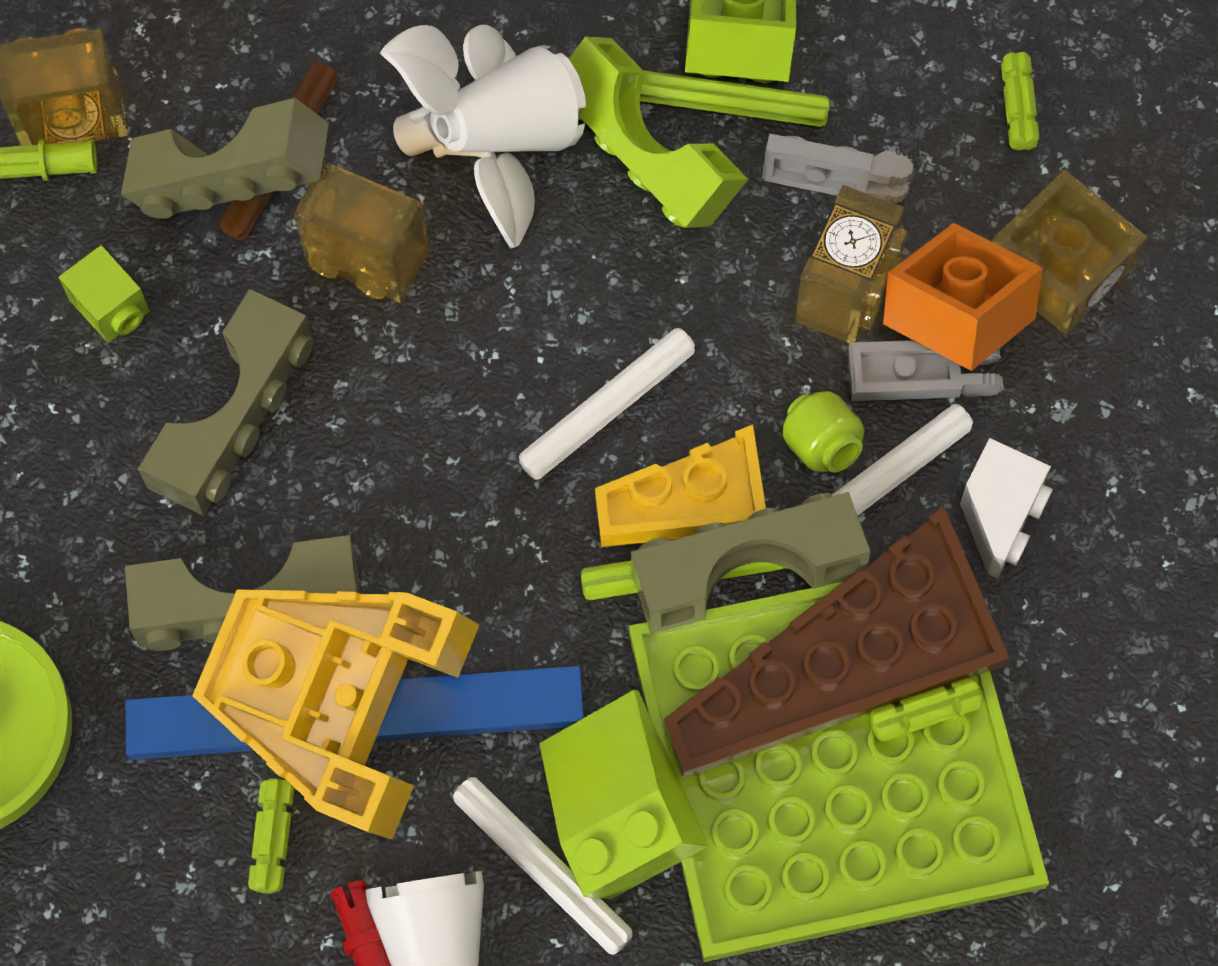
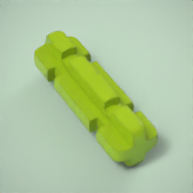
[1001,52,1039,151]
[870,677,983,741]
[248,778,294,894]

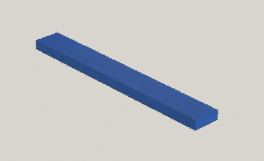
[125,666,583,760]

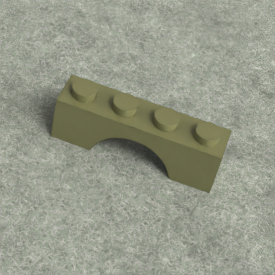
[121,98,329,219]
[138,289,314,516]
[631,492,870,634]
[125,535,360,651]

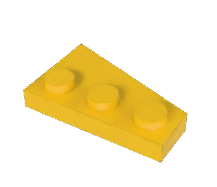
[595,424,766,547]

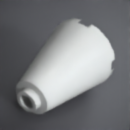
[433,45,586,152]
[365,871,484,966]

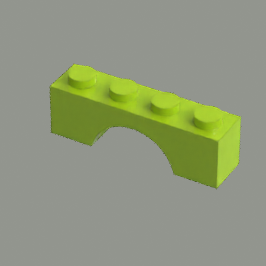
[569,36,748,228]

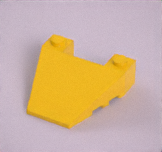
[192,590,479,840]

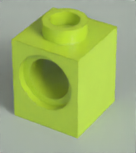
[58,245,150,343]

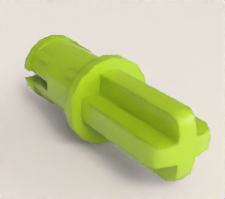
[0,139,98,181]

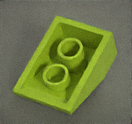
[685,0,796,83]
[539,690,709,899]

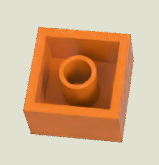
[883,223,1043,371]

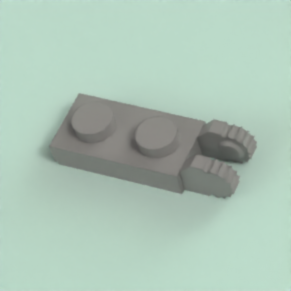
[762,134,915,204]
[848,340,1004,401]

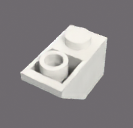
[960,438,1053,579]

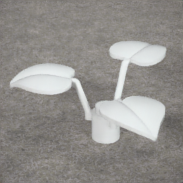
[380,25,535,249]

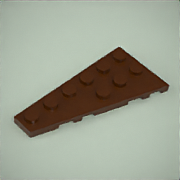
[663,506,1010,778]

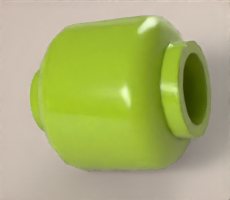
[782,391,865,473]

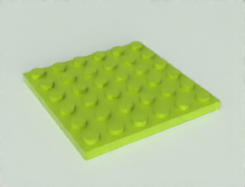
[629,581,1049,962]

